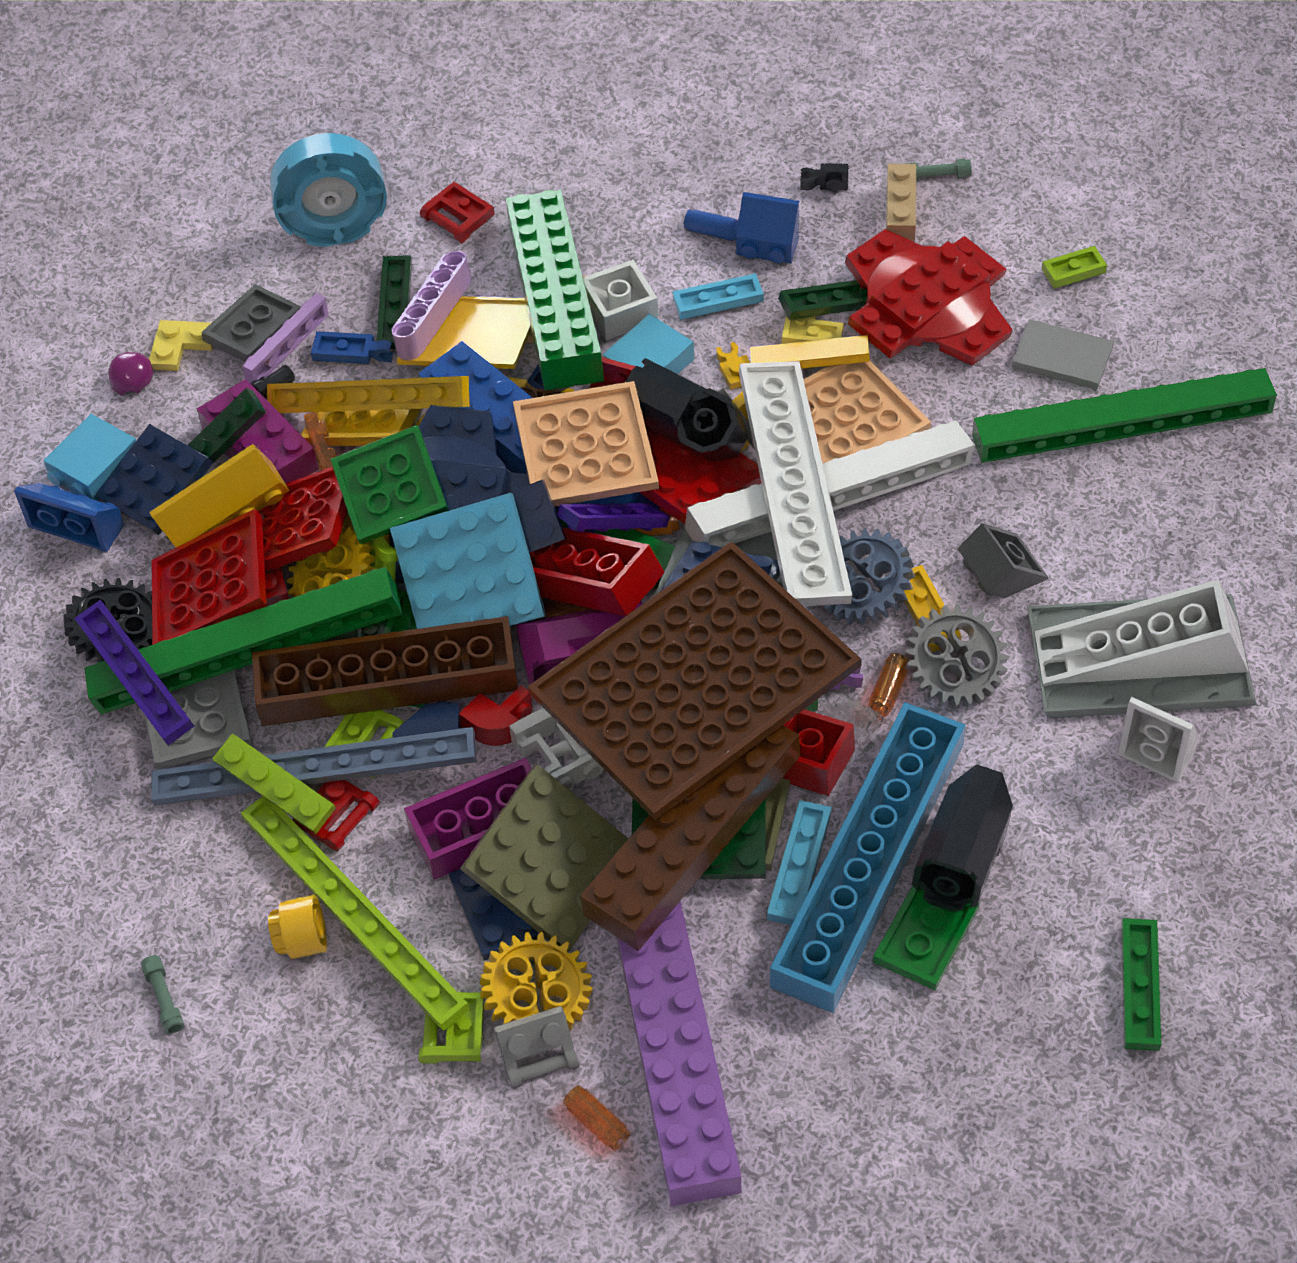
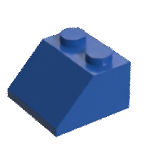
[736,192,799,264]

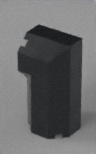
[625,358,749,462]
[912,764,1013,912]

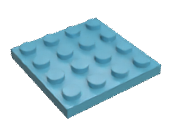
[390,493,546,629]

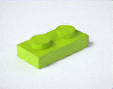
[1042,245,1107,289]

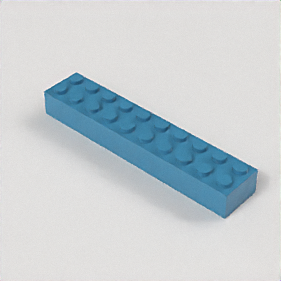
[770,702,966,1014]

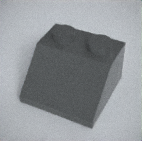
[957,523,1049,598]

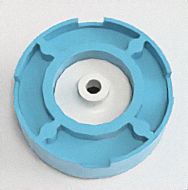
[270,133,387,247]

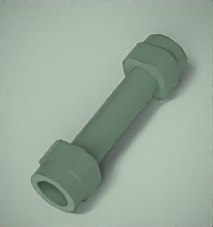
[909,158,972,182]
[141,955,185,1035]

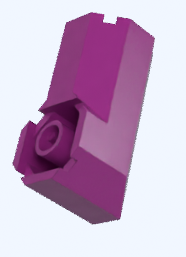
[516,600,644,686]

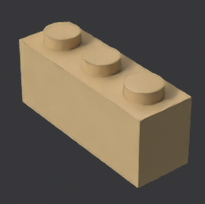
[886,164,916,242]

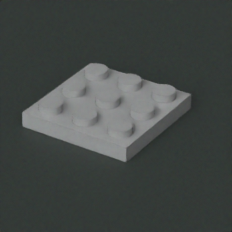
[144,670,252,770]

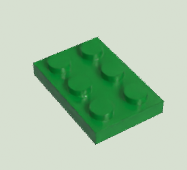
[873,886,980,991]

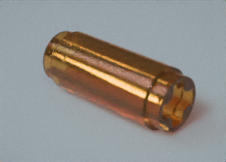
[868,653,909,717]
[563,1085,631,1151]

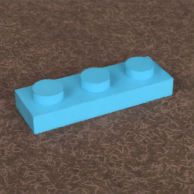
[673,273,764,320]

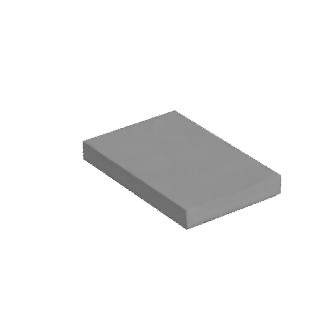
[1012,319,1114,390]

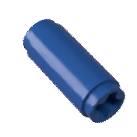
[684,209,738,241]

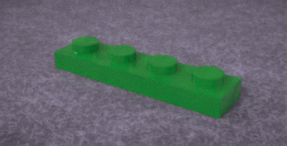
[1121,918,1161,1051]

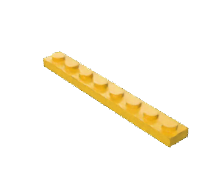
[267,376,470,413]

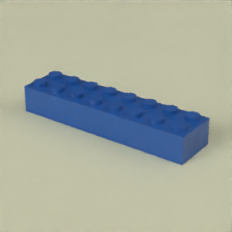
[418,341,633,533]

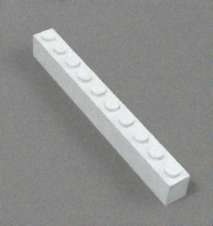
[685,420,975,547]

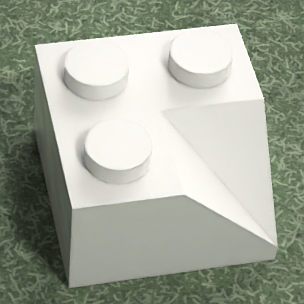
[583,260,658,341]

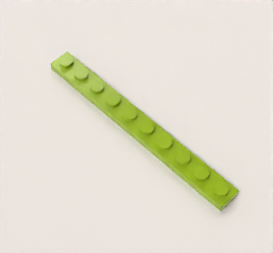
[241,796,470,1031]

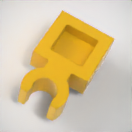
[716,342,751,390]

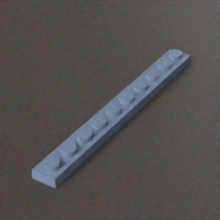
[151,727,477,805]

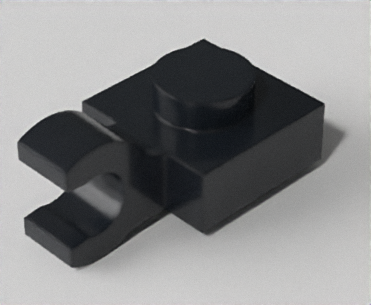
[800,163,849,192]

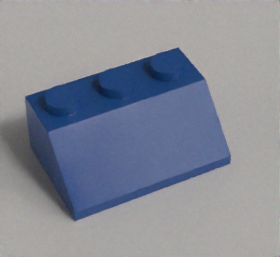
[14,483,125,552]

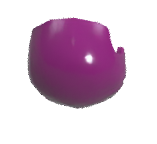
[108,352,154,396]

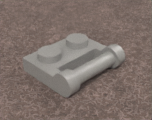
[494,1006,579,1088]

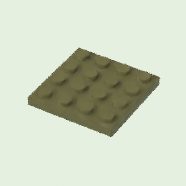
[460,764,629,952]

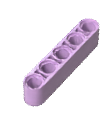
[392,251,471,360]

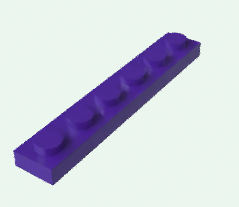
[74,600,195,746]

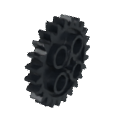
[63,578,152,662]

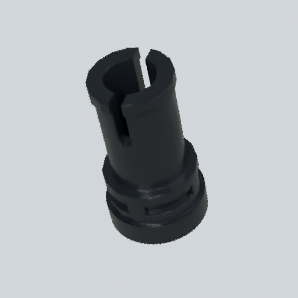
[250,364,295,400]

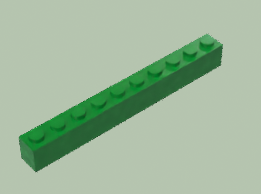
[972,368,1277,463]
[84,567,402,715]

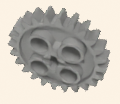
[903,604,1009,708]

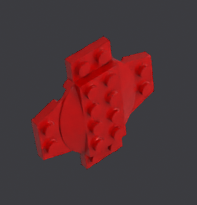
[845,229,1013,366]

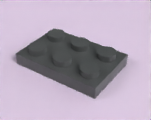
[201,284,301,362]

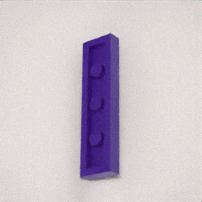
[557,503,670,532]

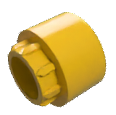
[268,895,327,959]

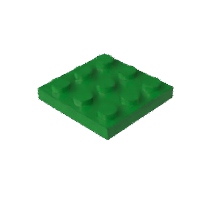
[330,425,449,545]

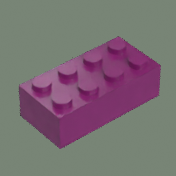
[197,379,318,484]
[404,757,532,880]

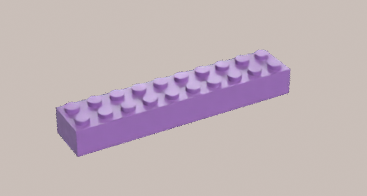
[616,901,742,1207]

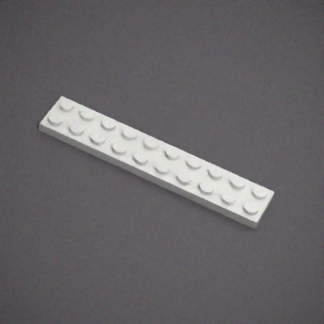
[739,361,852,606]

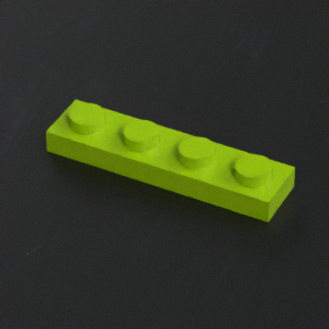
[212,733,336,834]

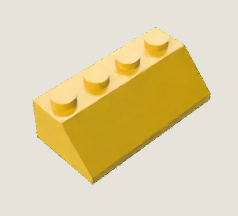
[149,444,289,548]

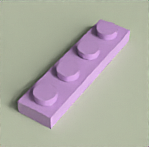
[243,293,329,383]

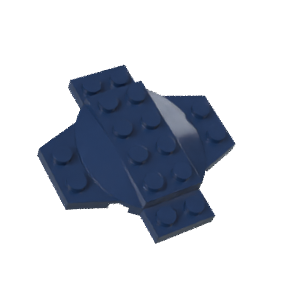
[348,405,529,584]

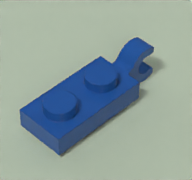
[311,331,394,364]

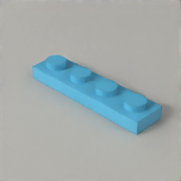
[767,800,832,925]

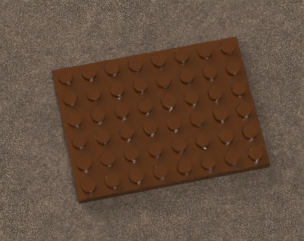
[528,541,862,821]

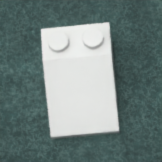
[1118,697,1199,782]

